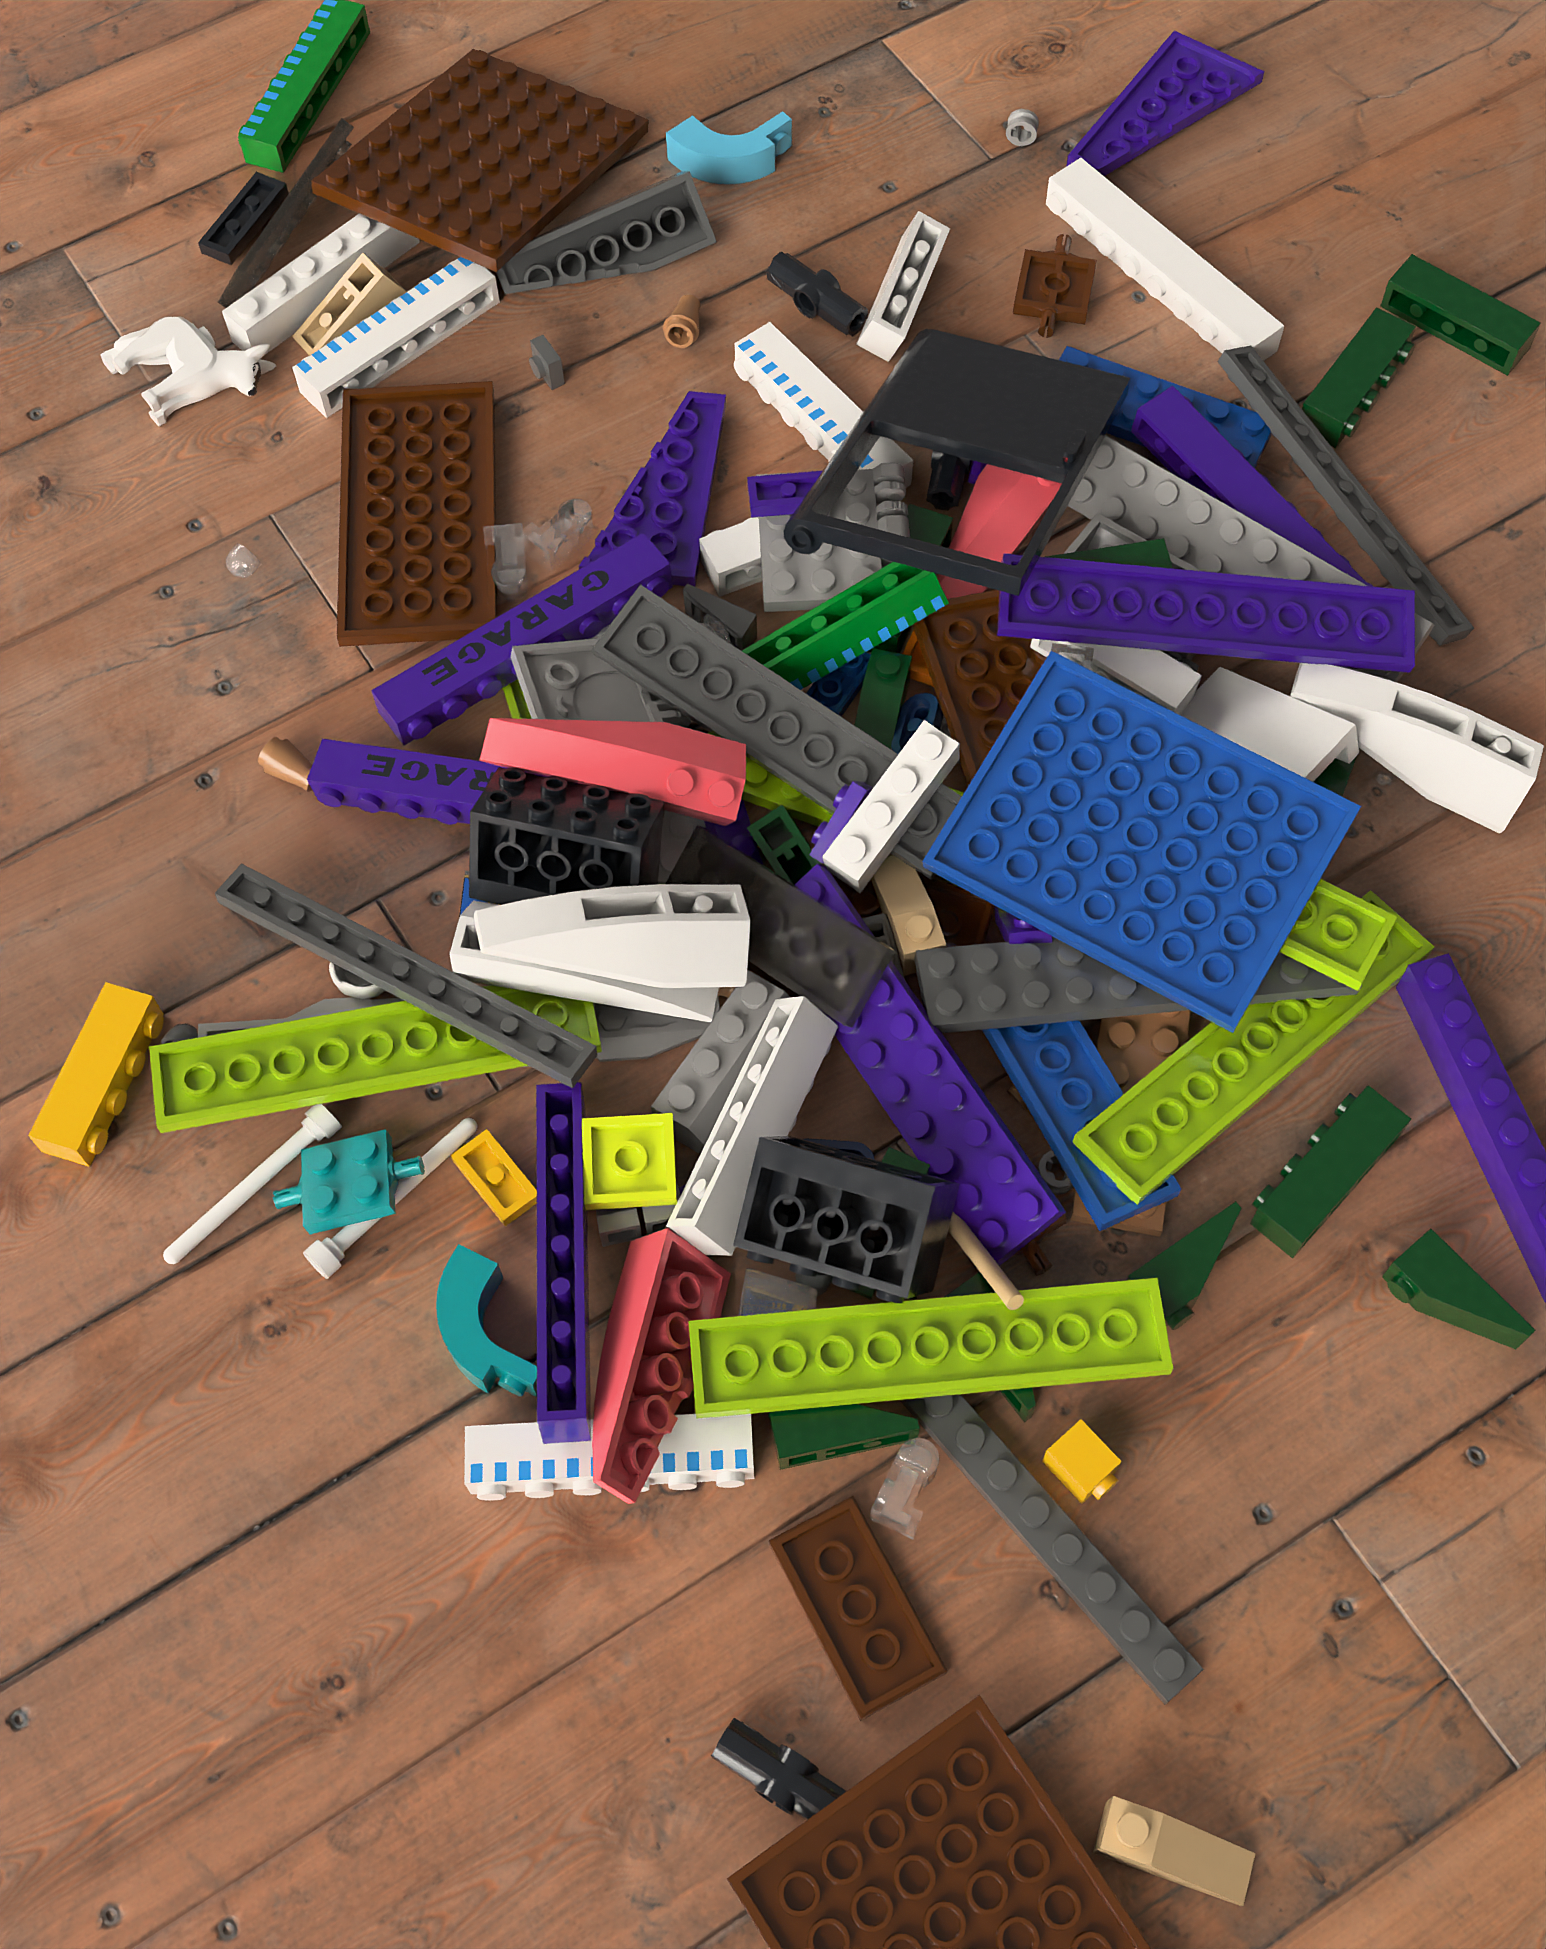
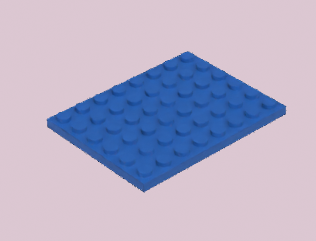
[922,651,1361,1033]

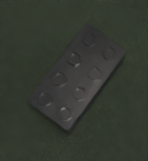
[469,767,664,905]
[733,1136,960,1303]

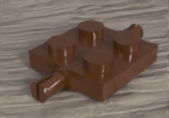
[1013,234,1097,338]

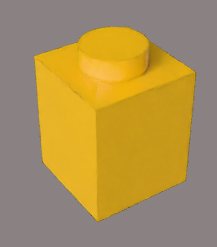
[1042,1419,1122,1504]

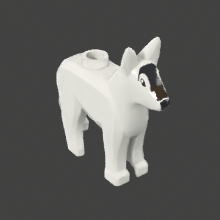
[100,317,276,426]

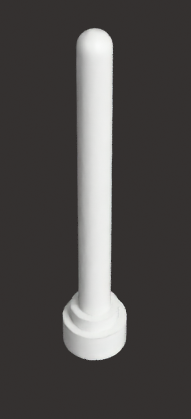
[163,1104,342,1264]
[303,1118,477,1279]

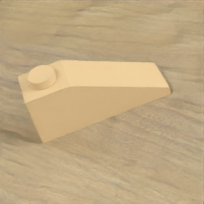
[292,253,407,356]
[871,855,946,976]
[1093,1796,1255,1906]

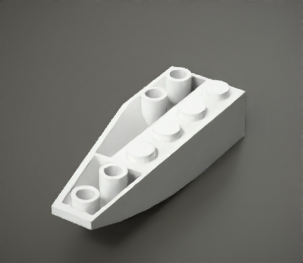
[1290,663,1544,833]
[474,884,750,988]
[450,900,719,1022]

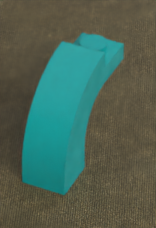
[436,1244,537,1397]

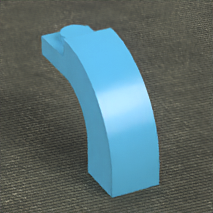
[666,111,792,184]

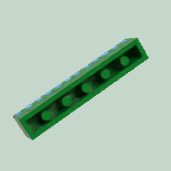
[238,0,370,173]
[742,562,949,690]

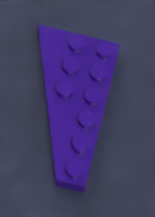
[1066,30,1264,176]
[579,391,726,587]

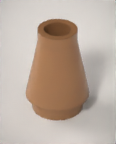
[663,295,701,348]
[258,737,312,792]

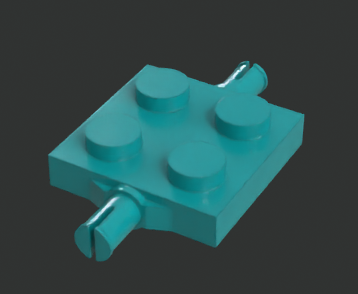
[273,1129,425,1234]

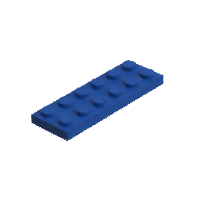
[1059,346,1272,468]
[982,1021,1182,1231]

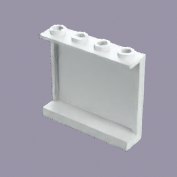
[1181,667,1359,782]

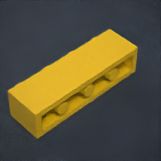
[28,982,164,1167]

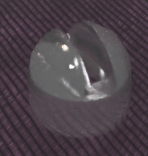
[226,543,261,578]

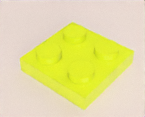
[582,1113,677,1210]

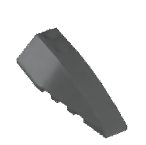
[496,171,717,294]

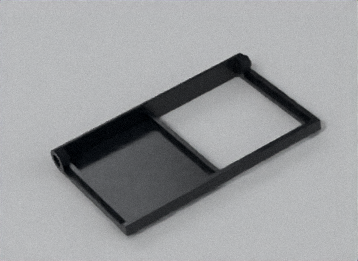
[783,329,1131,596]

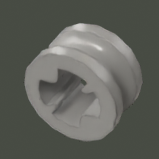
[1006,109,1039,146]
[1037,1150,1073,1195]

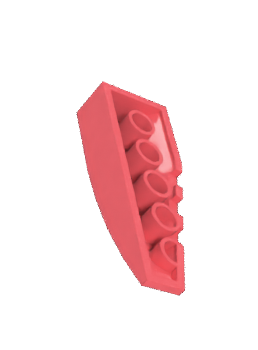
[937,458,1068,599]
[479,718,746,826]
[592,1228,731,1504]

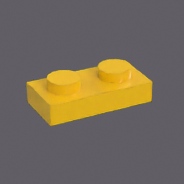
[451,1129,537,1227]

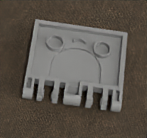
[756,463,910,612]
[511,638,691,729]

